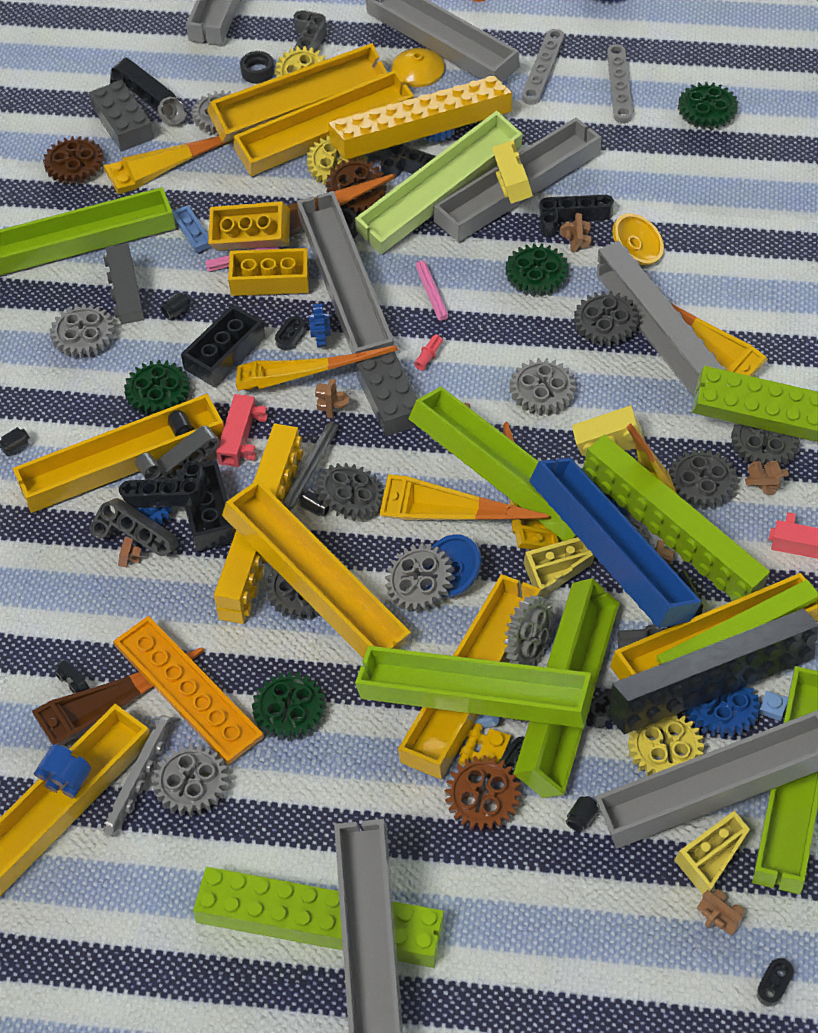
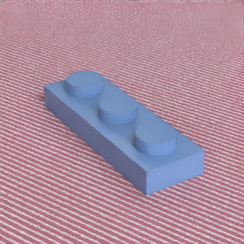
[172,205,211,253]

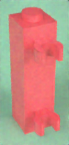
[216,394,268,467]
[768,512,818,559]

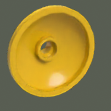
[391,48,445,87]
[612,213,664,265]

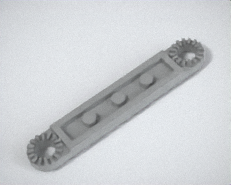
[522,29,564,105]
[607,44,632,124]
[103,715,172,837]

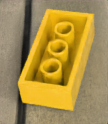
[208,202,290,251]
[228,248,309,296]

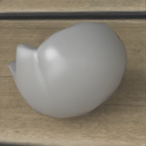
[158,97,187,125]

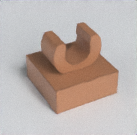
[118,537,142,567]

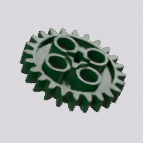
[678,82,738,129]
[505,243,569,296]
[124,360,191,416]
[252,672,326,741]

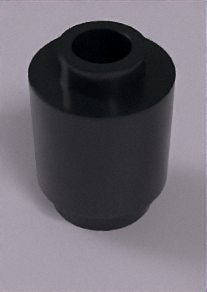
[160,292,191,320]
[168,410,194,437]
[0,427,30,456]
[299,488,330,517]
[566,796,599,832]

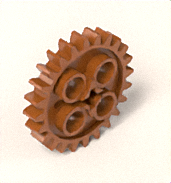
[445,755,522,832]

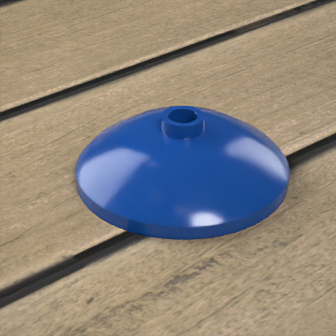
[427,534,482,598]

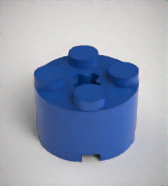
[34,744,92,798]

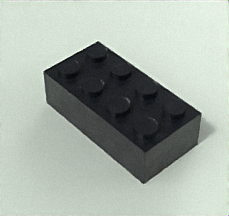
[181,304,265,387]
[176,461,236,552]

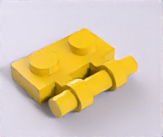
[458,723,511,777]

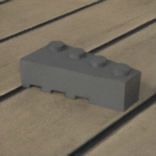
[103,243,144,325]

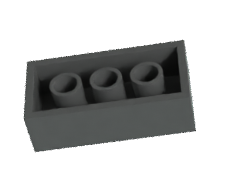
[89,79,154,152]
[356,352,418,437]

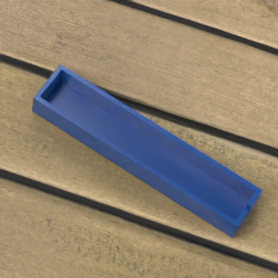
[529,458,702,628]

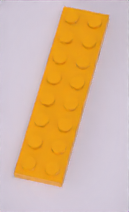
[113,615,264,765]

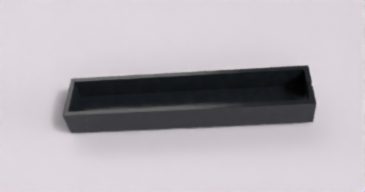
[609,609,818,734]

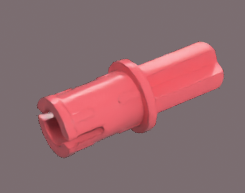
[414,334,443,371]

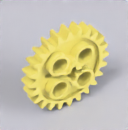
[274,46,325,78]
[307,136,367,185]
[628,714,704,776]

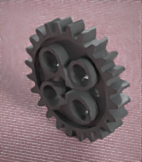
[574,291,639,346]
[731,424,800,468]
[669,448,738,510]
[315,463,384,521]
[266,569,319,620]

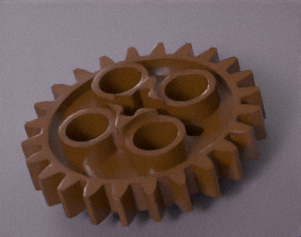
[43,136,104,185]
[326,157,387,215]

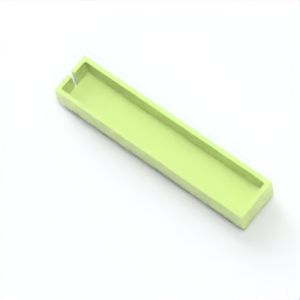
[355,111,522,255]

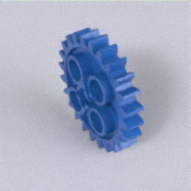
[685,685,760,738]

